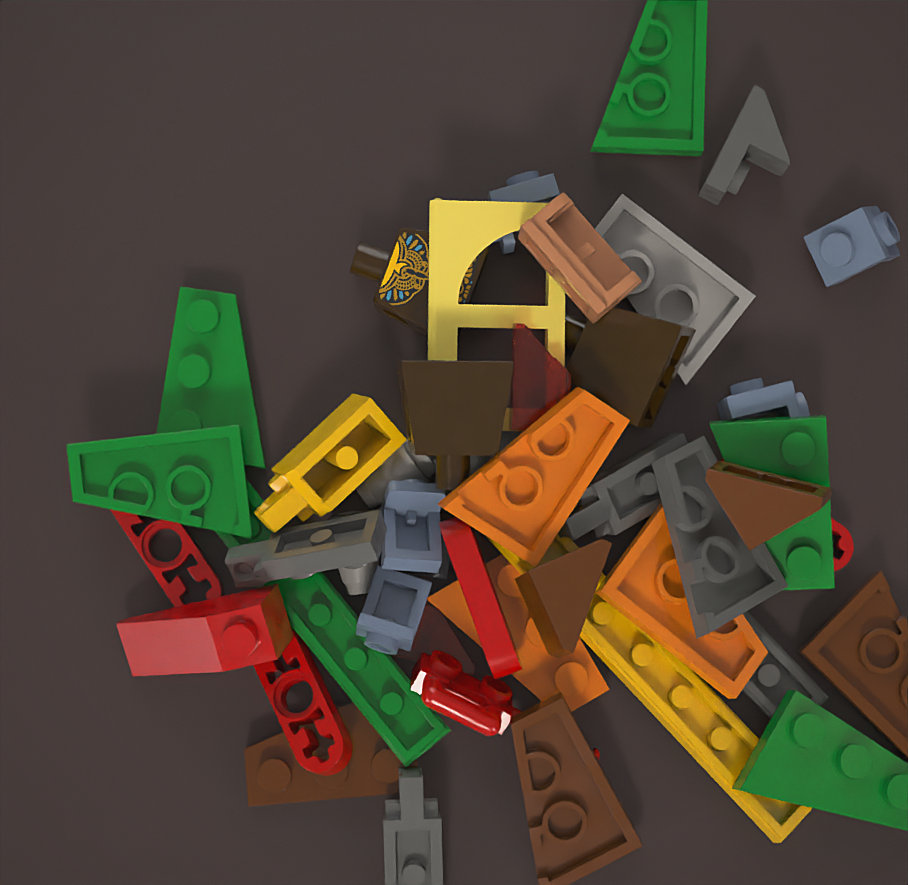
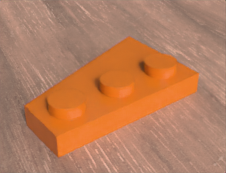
[437,387,630,567]
[595,503,768,699]
[427,554,610,712]

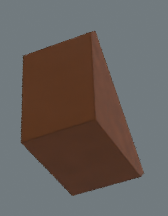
[705,460,833,551]
[515,539,612,658]

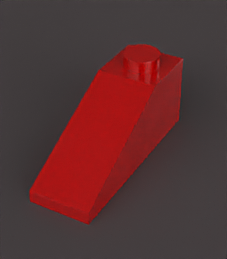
[116,583,294,676]

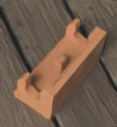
[518,192,642,324]

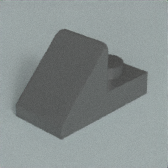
[698,85,790,205]

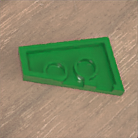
[591,0,708,156]
[156,286,267,469]
[709,415,835,590]
[66,425,253,538]
[732,690,908,831]

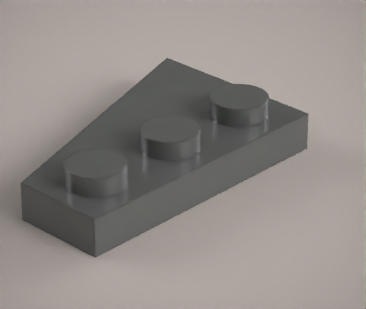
[652,436,788,639]

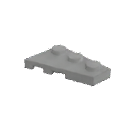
[595,194,756,385]

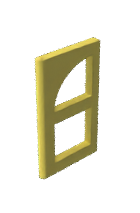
[428,198,565,431]

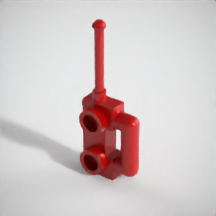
[410,650,600,760]

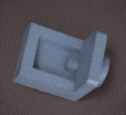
[488,171,560,255]
[803,206,900,287]
[716,378,810,421]
[380,479,446,573]
[356,565,432,655]

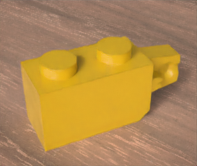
[254,394,407,533]

